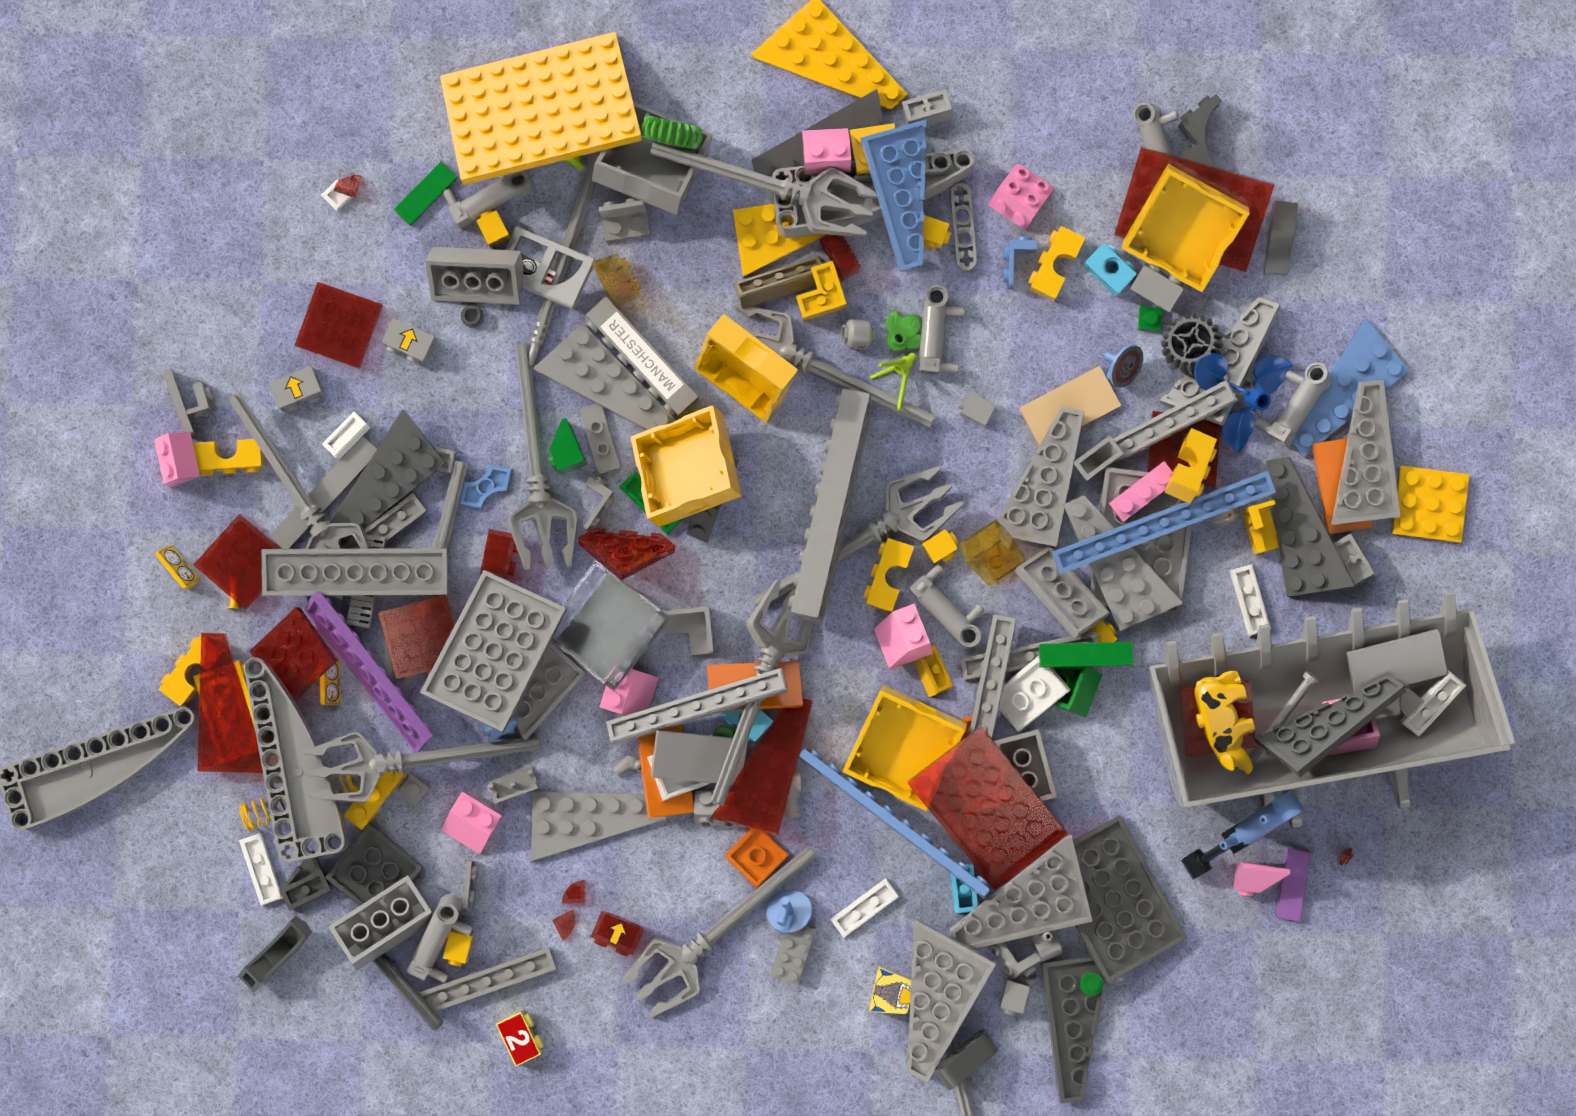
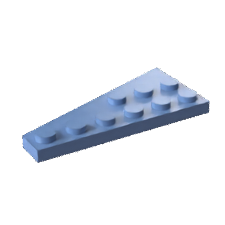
[860,119,927,272]
[1291,318,1410,457]

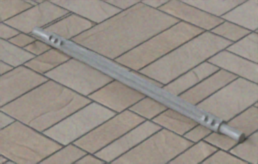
[527,151,601,366]

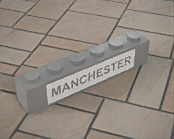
[586,296,699,417]

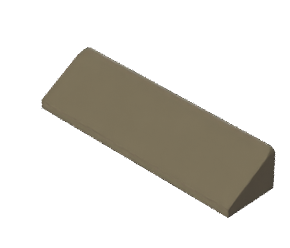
[733,256,823,309]

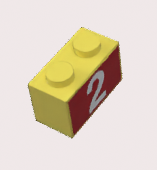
[496,1010,544,1067]

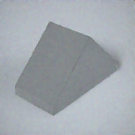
[1073,435,1124,481]

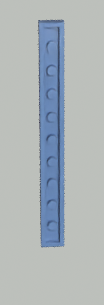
[1051,471,1276,574]
[799,748,990,899]

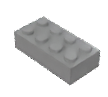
[770,926,816,985]

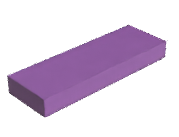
[1276,848,1311,922]

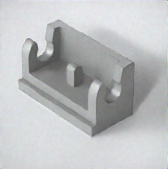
[902,89,952,127]
[1334,533,1375,584]
[488,766,540,804]

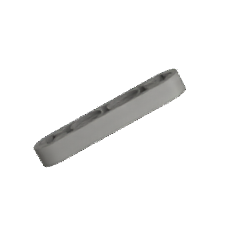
[950,183,977,272]

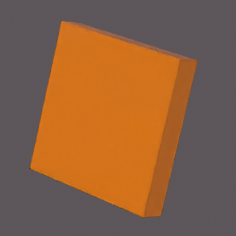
[724,823,789,888]

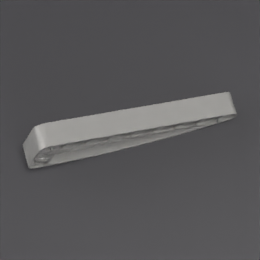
[772,150,974,238]
[244,658,349,862]
[0,707,199,830]

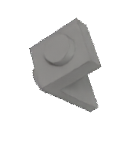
[584,476,615,531]
[440,861,478,912]
[989,942,1041,981]

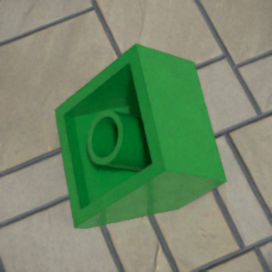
[548,418,587,475]
[1053,667,1103,717]

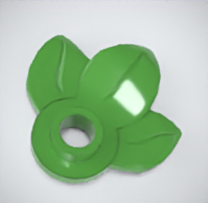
[885,310,921,351]

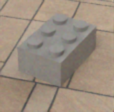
[993,729,1057,809]

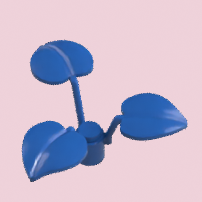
[1194,353,1293,453]

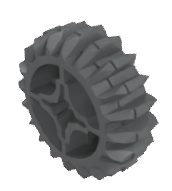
[1161,313,1224,375]

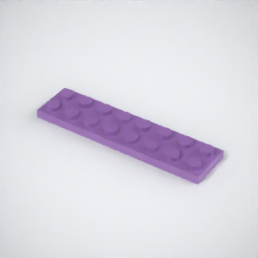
[304,591,433,753]

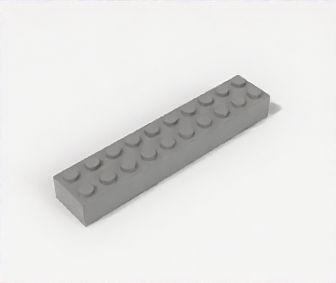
[788,389,874,625]

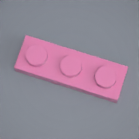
[1108,461,1173,522]

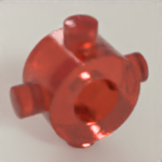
[1338,848,1354,866]

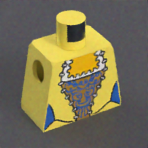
[869,966,911,1014]

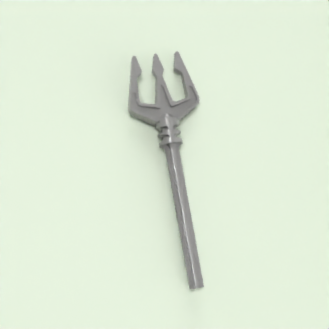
[650,141,877,237]
[735,304,935,428]
[507,343,577,570]
[229,393,370,600]
[385,461,468,685]
[752,466,963,606]
[710,580,812,806]
[304,732,540,803]
[621,846,817,1018]

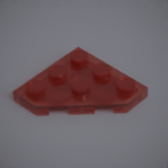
[578,528,675,581]

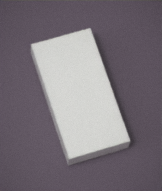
[322,412,371,460]

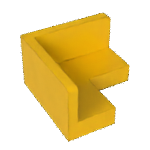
[796,261,847,322]
[1241,500,1279,555]

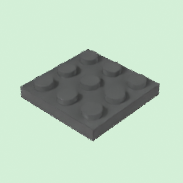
[325,823,423,906]

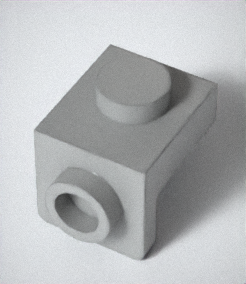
[186,382,214,419]

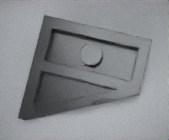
[280,850,332,911]

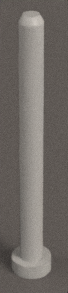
[1249,671,1320,765]

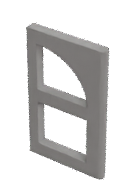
[505,226,596,309]

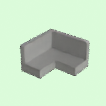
[663,606,714,655]

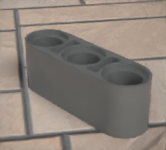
[934,1029,998,1090]

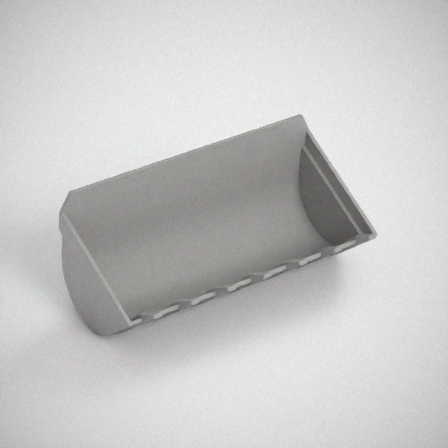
[1149,591,1516,828]

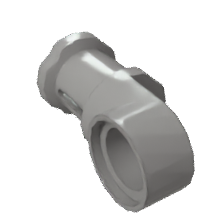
[780,771,803,818]

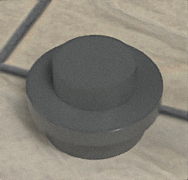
[461,305,484,328]

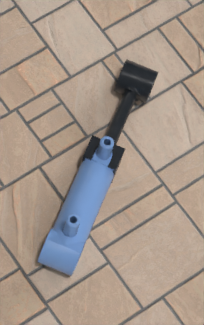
[1181,790,1305,880]

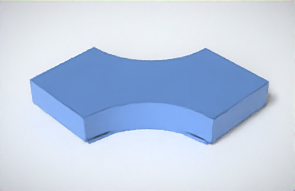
[458,464,513,509]

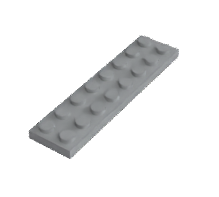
[261,548,448,596]

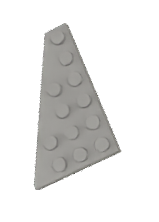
[950,835,1092,949]
[907,918,996,1083]

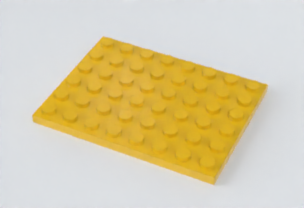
[440,32,642,185]

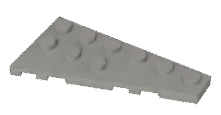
[1159,297,1281,426]
[533,323,676,431]
[1331,380,1400,525]
[989,407,1085,547]
[1063,495,1183,631]
[531,792,671,861]

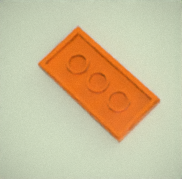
[1312,438,1373,534]
[707,661,803,711]
[637,724,694,819]

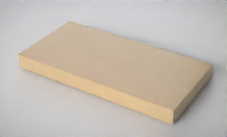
[1019,366,1121,446]

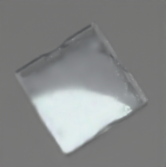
[551,560,671,691]

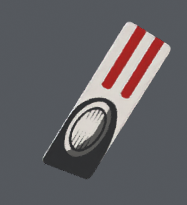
[521,254,556,285]

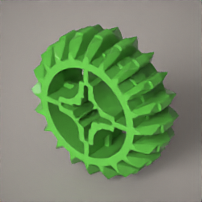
[641,115,703,150]

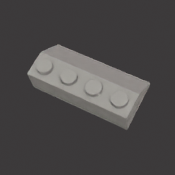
[425,247,523,304]
[328,875,433,971]

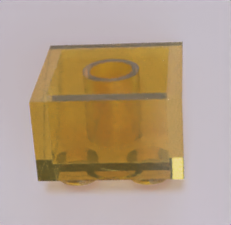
[592,253,642,309]
[958,519,1027,586]

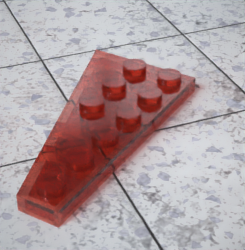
[197,632,263,773]
[711,698,813,835]

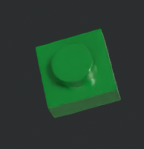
[1137,306,1163,331]

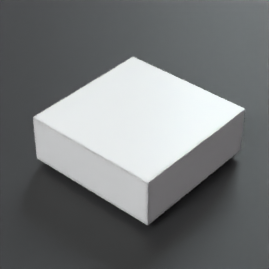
[321,180,354,212]

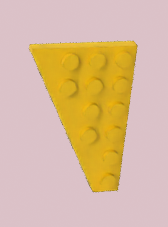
[751,0,908,111]

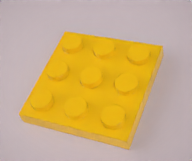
[1392,466,1469,543]

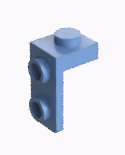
[1003,237,1037,289]

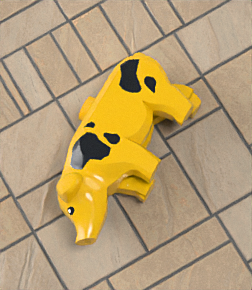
[1195,671,1255,775]

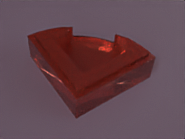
[334,175,362,198]
[562,880,585,904]
[552,909,576,940]

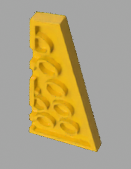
[733,201,826,278]

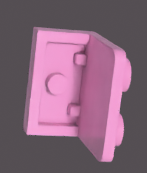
[988,164,1054,231]

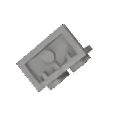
[599,198,651,242]

